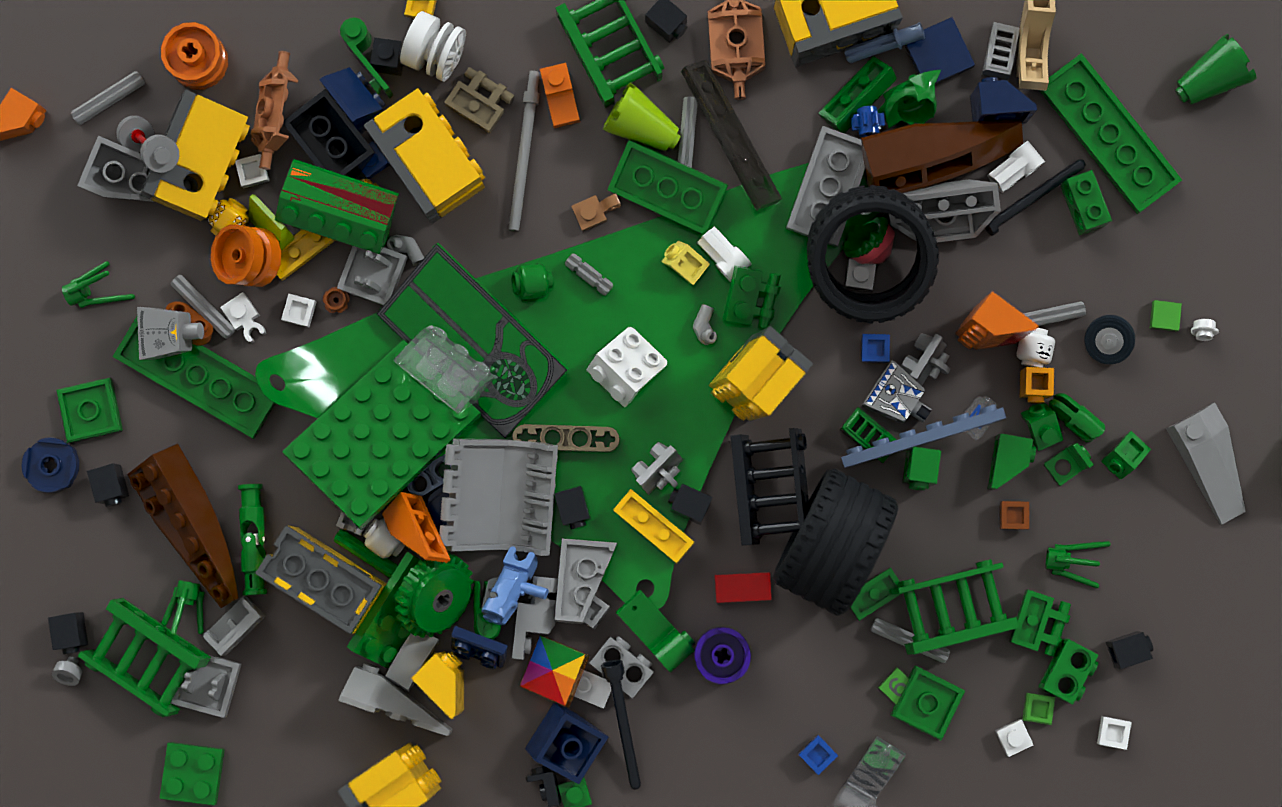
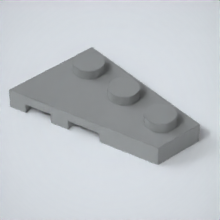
[555,538,617,624]

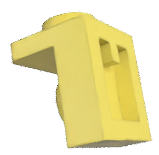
[662,241,710,285]

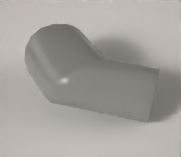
[387,235,424,266]
[693,304,717,345]

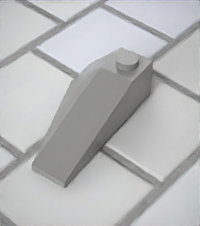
[338,663,453,736]

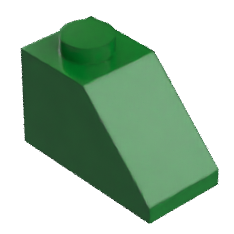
[987,433,1036,490]

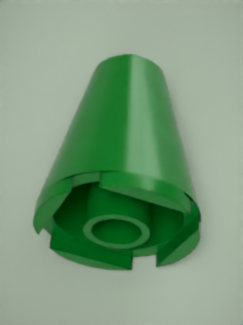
[1175,34,1257,105]

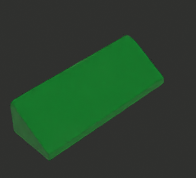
[819,56,897,134]

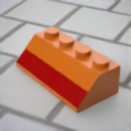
[955,291,1039,350]

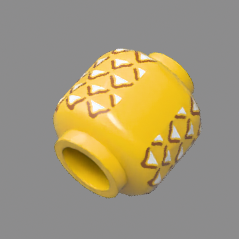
[208,198,249,235]

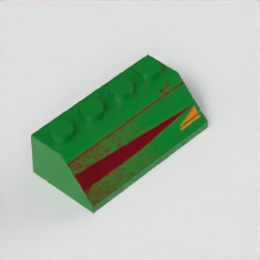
[275,159,399,254]

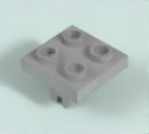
[337,246,408,306]
[171,654,242,718]

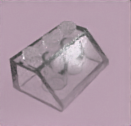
[394,325,495,413]

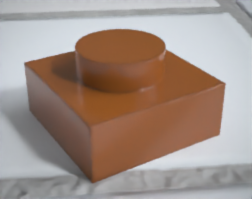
[1000,501,1029,530]

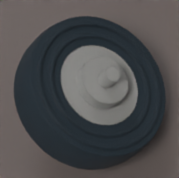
[1084,315,1135,365]

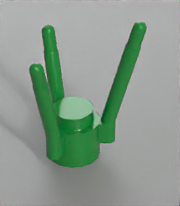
[62,261,135,308]
[1045,541,1111,588]
[161,580,205,636]

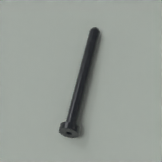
[985,159,1086,236]

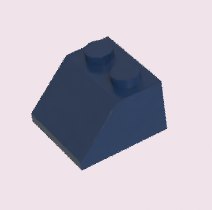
[319,67,385,134]
[970,77,1037,124]
[525,701,609,784]

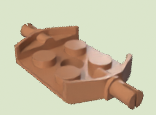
[707,0,765,100]
[251,51,298,170]

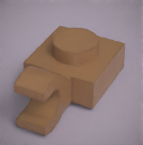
[571,194,621,232]

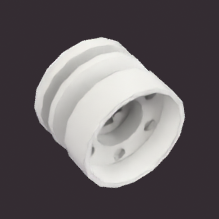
[400,11,466,82]

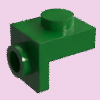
[1021,403,1063,451]

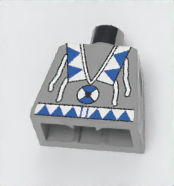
[861,360,932,424]

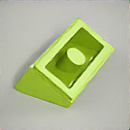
[248,194,294,250]

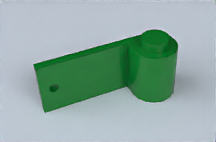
[340,18,393,99]
[616,590,696,673]

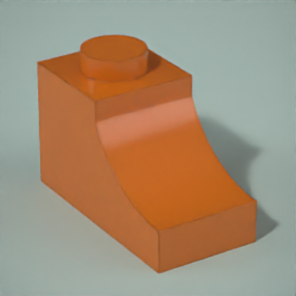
[540,63,580,128]

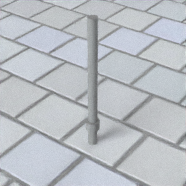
[508,71,540,231]

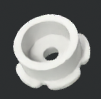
[1191,319,1219,341]

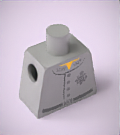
[137,307,204,360]

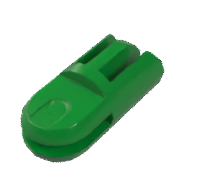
[1049,393,1105,443]
[473,581,501,640]

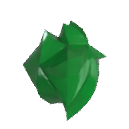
[877,70,941,128]

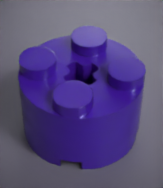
[694,627,751,684]

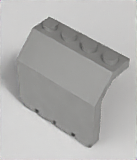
[439,439,558,556]

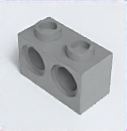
[590,636,654,699]

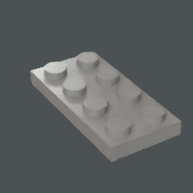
[785,126,865,247]

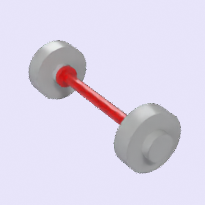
[116,116,179,173]

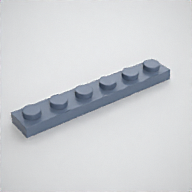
[841,404,1006,468]

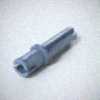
[844,22,925,63]

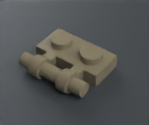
[444,67,515,133]

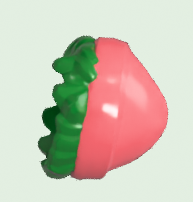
[843,217,895,264]

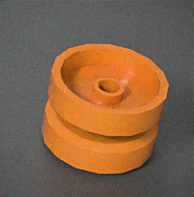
[161,22,228,90]
[211,224,281,287]

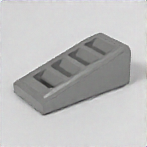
[981,22,1020,80]

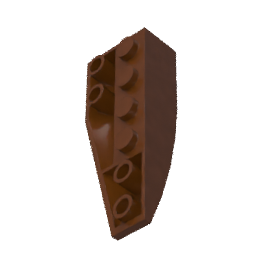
[861,120,1023,193]
[127,444,239,608]

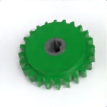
[395,552,474,638]

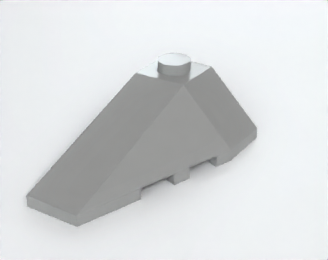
[77,136,198,202]
[1166,402,1246,525]

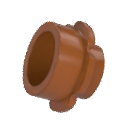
[323,287,350,313]

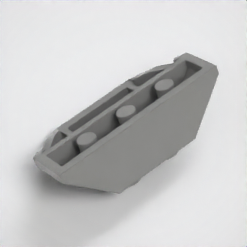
[889,179,1001,242]

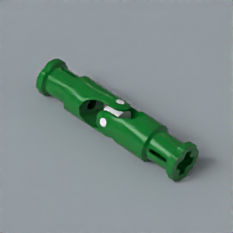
[238,484,268,596]

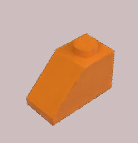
[0,88,47,141]

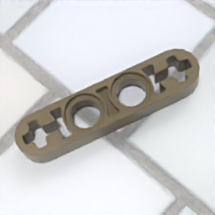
[512,424,620,453]

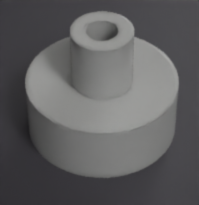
[52,656,83,686]

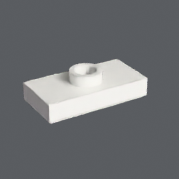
[570,668,611,709]

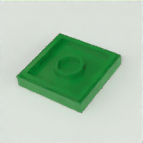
[56,378,123,443]
[891,665,965,741]

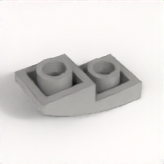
[385,634,439,692]

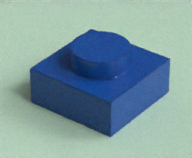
[362,141,390,179]
[861,334,890,363]
[798,735,838,775]

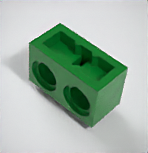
[1060,170,1112,236]
[902,446,941,491]
[1038,638,1098,705]

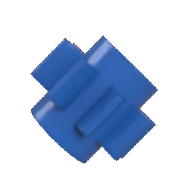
[851,106,885,138]

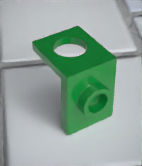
[1044,443,1094,486]

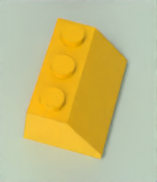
[411,651,464,719]

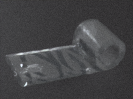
[833,737,906,807]

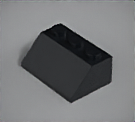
[283,89,375,178]

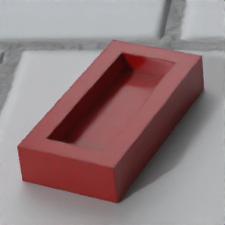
[715,572,772,603]

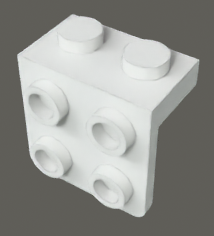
[586,327,667,408]

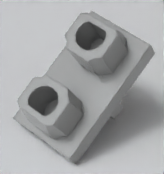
[901,333,951,386]
[631,442,683,495]

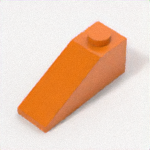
[382,492,450,563]

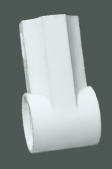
[987,141,1045,193]
[697,227,752,282]

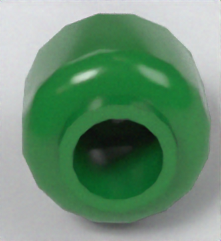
[511,263,553,299]

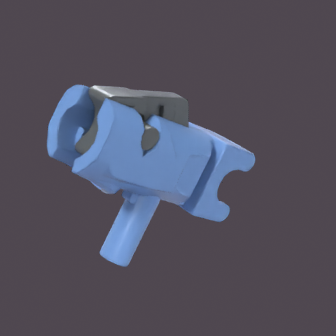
[481,546,549,625]

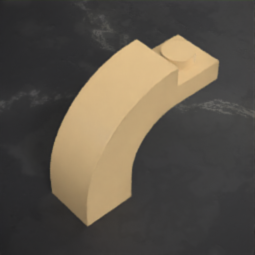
[1016,0,1056,91]

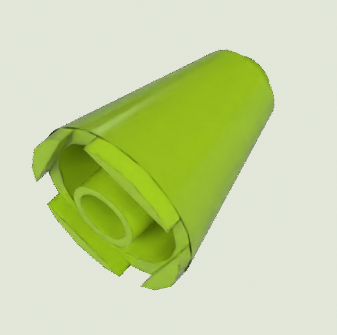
[603,82,681,151]

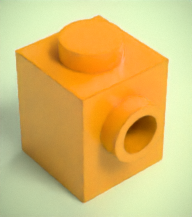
[1020,367,1054,403]

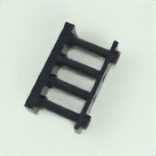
[731,428,810,546]

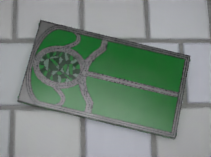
[377,243,569,438]

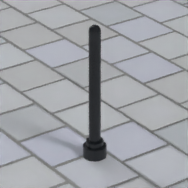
[601,660,641,790]

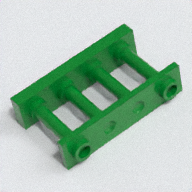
[555,0,665,108]
[891,559,1019,655]
[78,598,211,717]

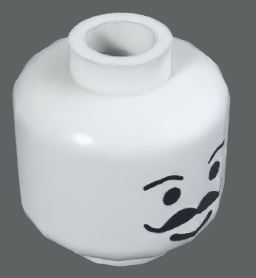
[1017,328,1055,368]

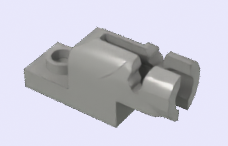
[512,576,558,660]

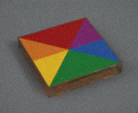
[519,635,590,707]

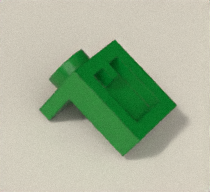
[1102,431,1151,479]

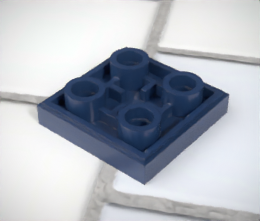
[904,17,975,84]
[451,626,508,670]

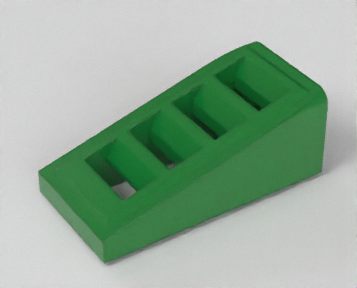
[839,407,897,464]

